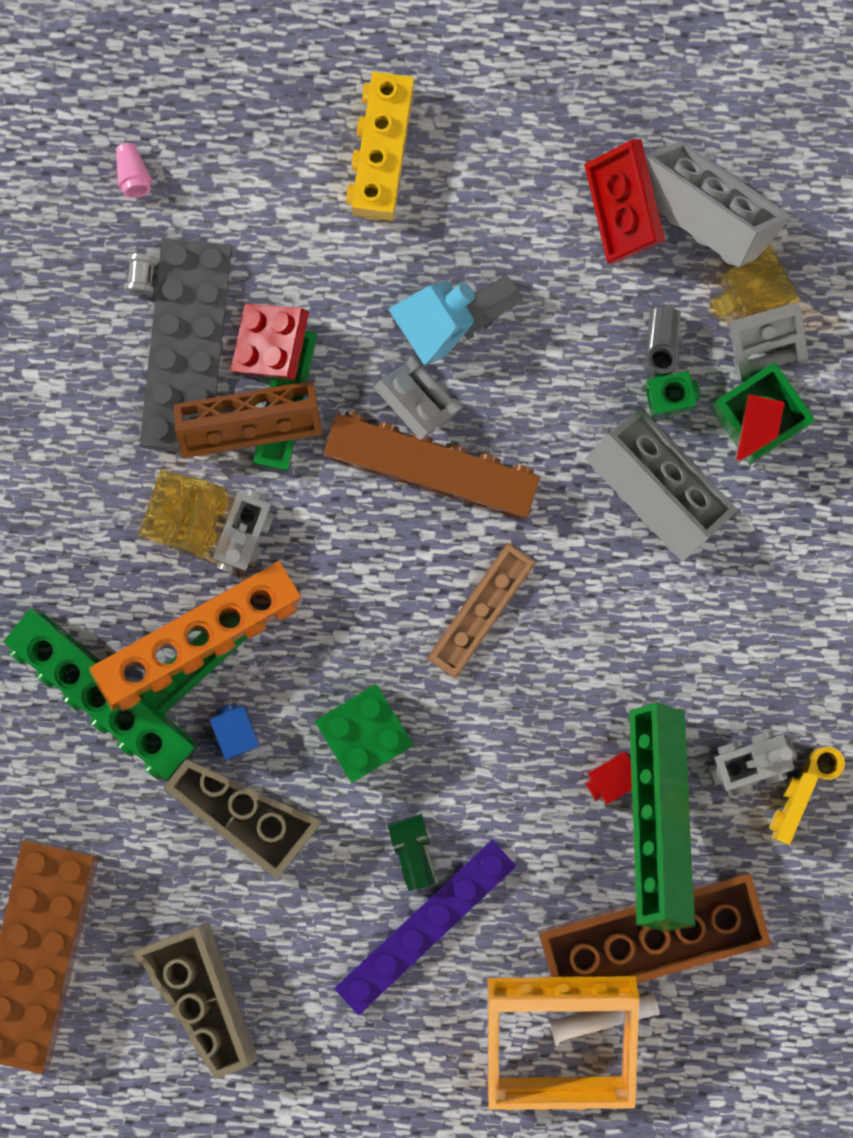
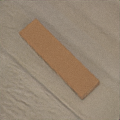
[426,542,536,679]

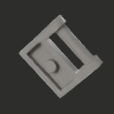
[728,303,808,381]
[374,355,464,441]

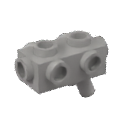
[208,489,274,576]
[708,730,797,796]

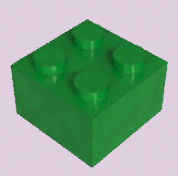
[710,362,815,466]
[314,684,414,783]

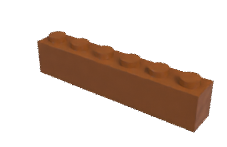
[323,411,540,521]

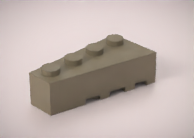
[163,759,323,881]
[132,922,259,1079]

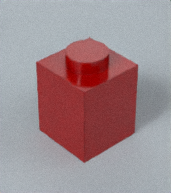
[584,751,632,805]

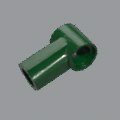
[387,814,438,891]

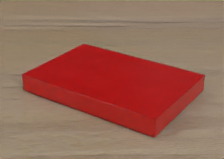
[584,139,665,264]

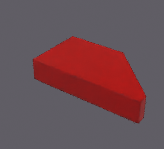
[735,395,785,462]

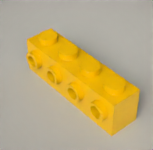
[346,71,414,221]

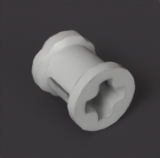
[123,253,159,296]

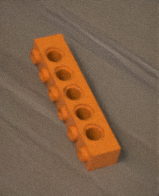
[90,561,301,711]

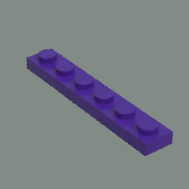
[334,840,517,1016]

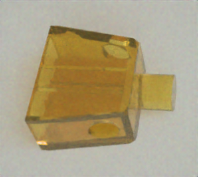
[709,244,801,320]

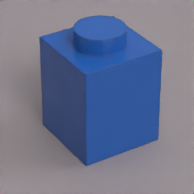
[210,702,262,760]

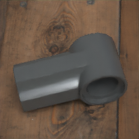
[464,274,523,340]
[643,306,681,379]

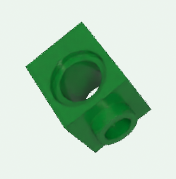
[644,371,700,419]

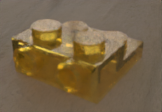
[139,469,228,557]

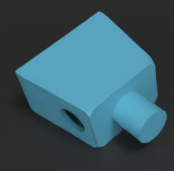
[388,281,475,365]

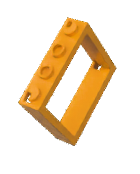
[488,976,639,1111]

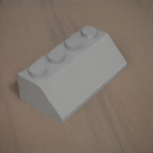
[645,141,791,268]
[585,408,738,562]

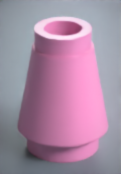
[116,143,152,198]

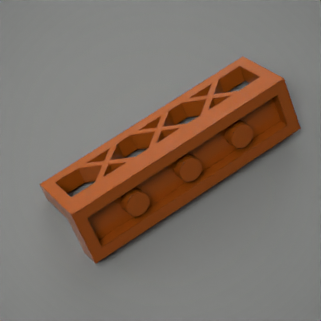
[174,380,323,458]

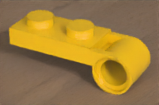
[769,747,845,845]

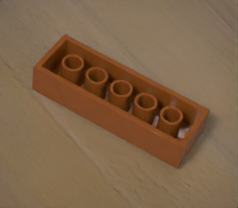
[0,839,100,1074]
[537,871,772,983]

